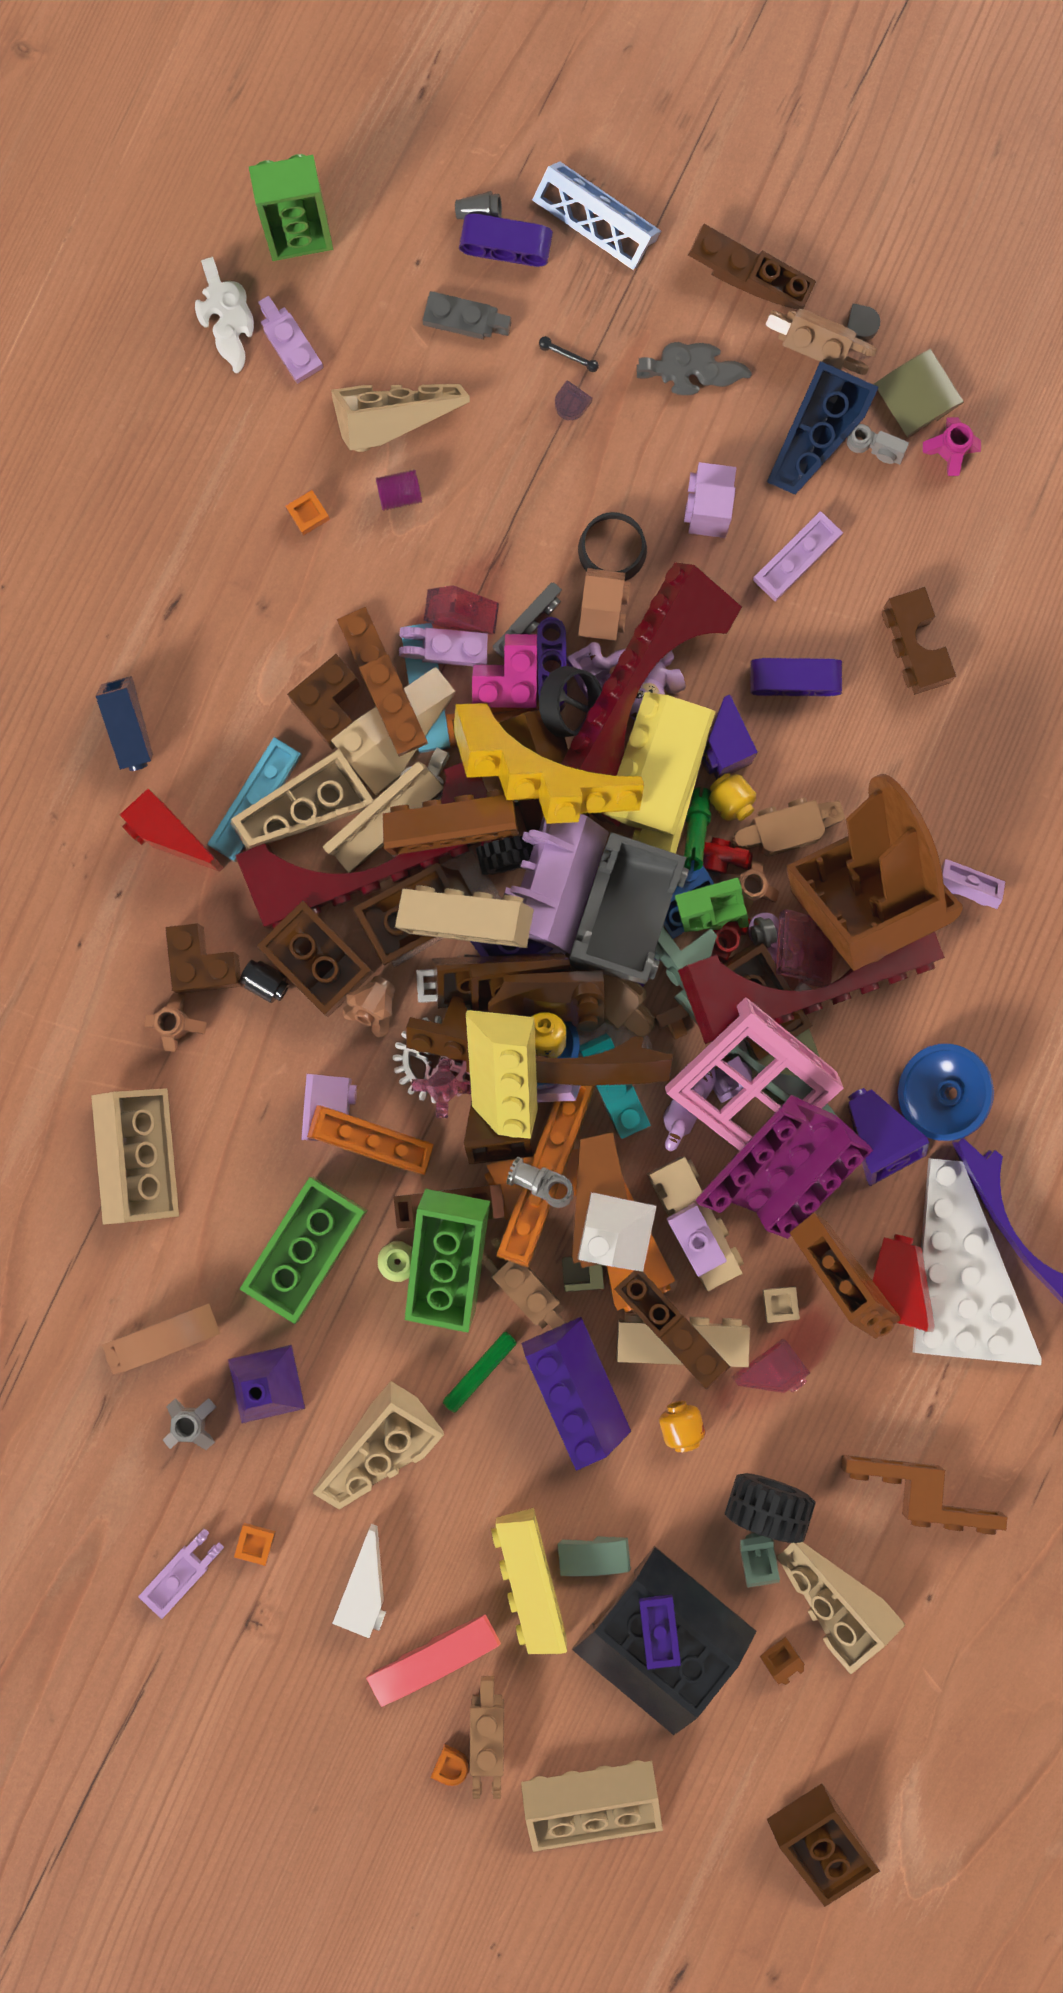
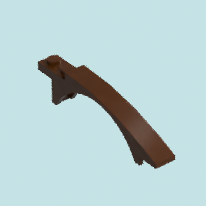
[406,996,673,1086]

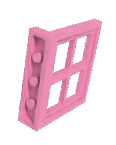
[665,997,844,1151]

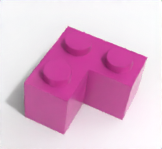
[472,634,537,708]

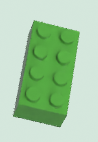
[249,154,334,261]
[240,1176,368,1324]
[405,1189,490,1333]

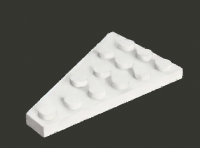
[912,1158,1042,1365]

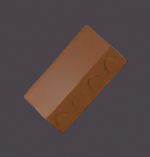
[382,790,519,855]

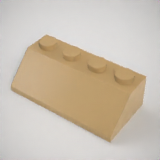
[91,1088,179,1225]
[521,1760,663,1852]

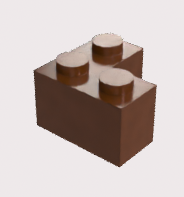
[287,654,360,750]
[165,923,242,994]

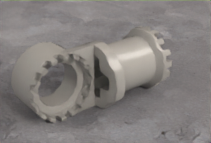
[506,1157,574,1208]

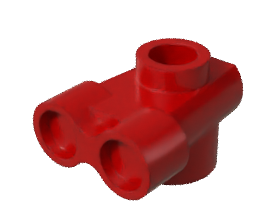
[703,837,753,874]
[711,918,751,962]

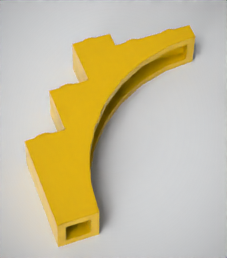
[453,703,644,824]

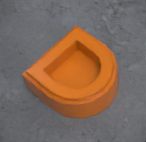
[430,1744,469,1786]

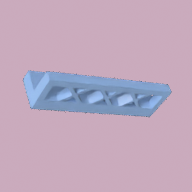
[532,162,661,270]

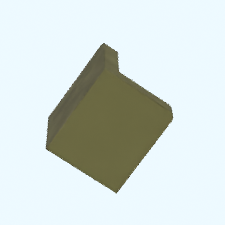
[562,1256,604,1292]

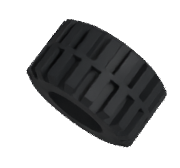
[725,1473,816,1543]

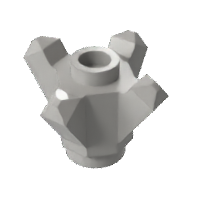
[163,1398,216,1450]

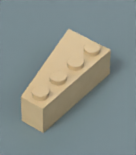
[230,749,374,850]
[647,1157,744,1291]

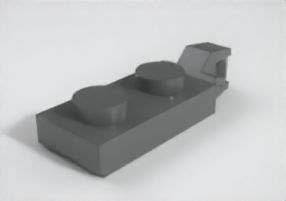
[422,291,511,339]
[492,582,562,659]

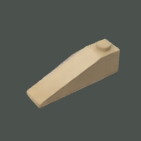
[331,384,470,452]
[331,667,456,796]
[313,1381,444,1509]
[777,1542,906,1674]

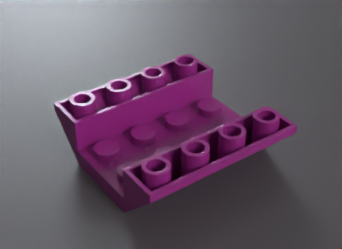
[696,1095,873,1239]

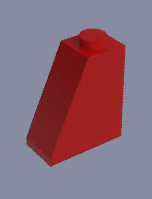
[872,1234,935,1332]

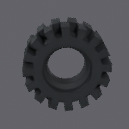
[476,836,534,875]

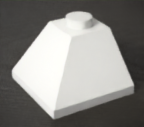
[578,1192,656,1272]

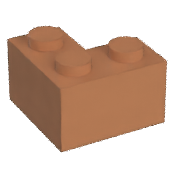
[578,568,631,641]

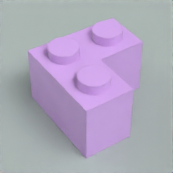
[684,462,736,538]

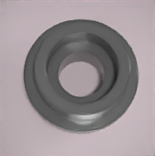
[750,917,777,949]

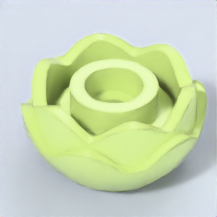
[378,1241,413,1282]

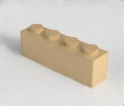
[395,885,534,948]
[616,1314,750,1367]

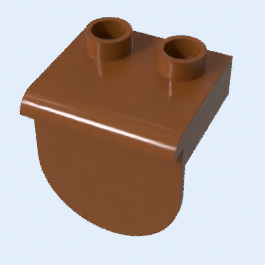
[786,774,963,971]

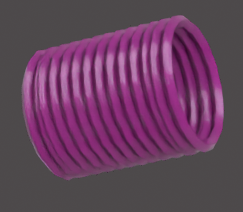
[376,469,422,511]

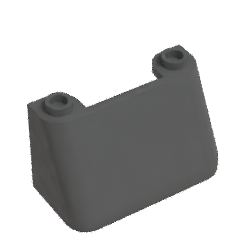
[569,832,689,984]

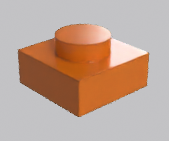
[286,490,330,536]
[234,1523,276,1566]

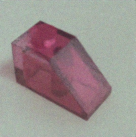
[424,585,499,634]
[732,1339,810,1393]

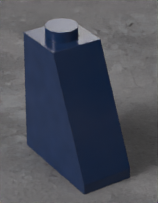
[96,676,153,771]

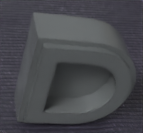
[847,303,880,341]

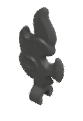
[637,342,752,396]

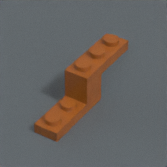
[337,607,428,757]
[841,1455,1008,1535]

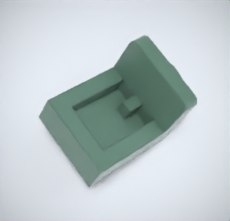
[740,1533,780,1588]

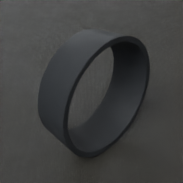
[578,512,647,581]
[539,666,602,737]

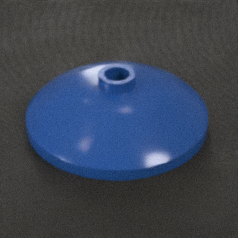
[898,1044,994,1141]

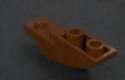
[688,224,816,310]
[614,1270,731,1389]

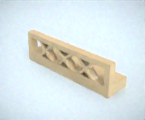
[323,761,444,873]

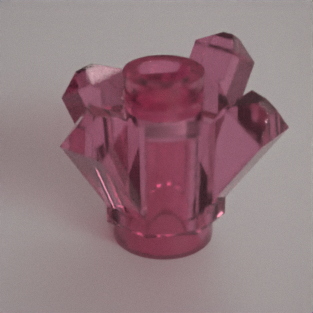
[411,1058,471,1118]

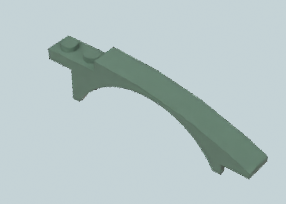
[654,927,838,1117]

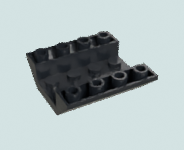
[572,1546,756,1735]

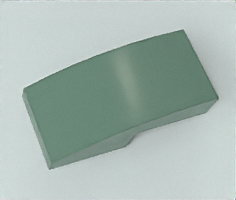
[558,1536,631,1576]

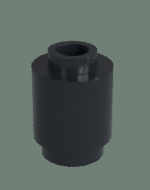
[239,960,290,1003]

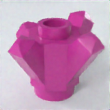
[923,417,981,476]

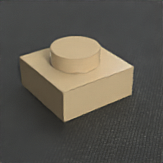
[762,1286,800,1323]

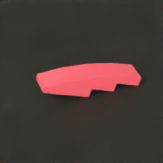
[366,1614,501,1707]

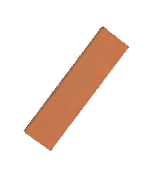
[307,1105,434,1175]

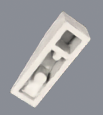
[332,1524,386,1638]

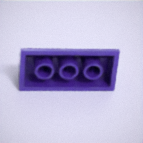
[521,1317,631,1471]

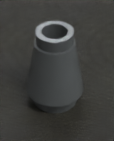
[455,191,502,220]

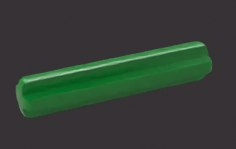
[443,1332,517,1413]

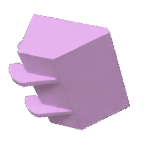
[504,814,609,954]

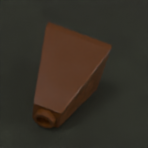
[464,1100,532,1165]

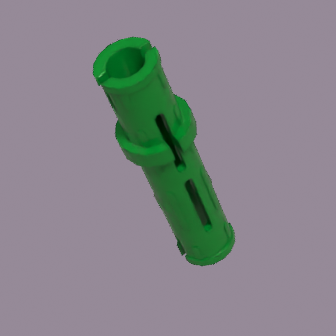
[684,787,711,871]

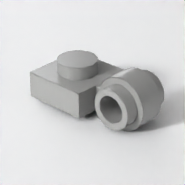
[846,424,909,465]

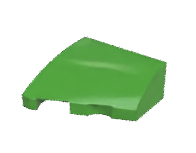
[675,877,749,932]

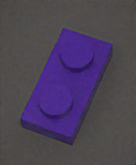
[639,1594,681,1669]

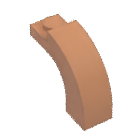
[102,1303,220,1375]

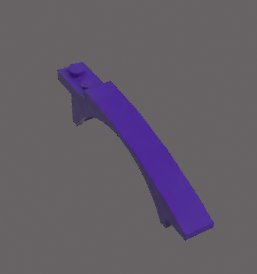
[952,1138,1063,1304]

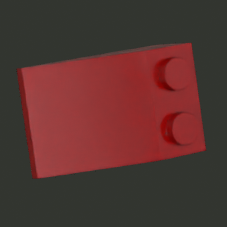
[119,788,224,872]

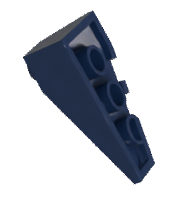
[767,361,878,495]

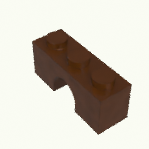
[882,587,956,695]

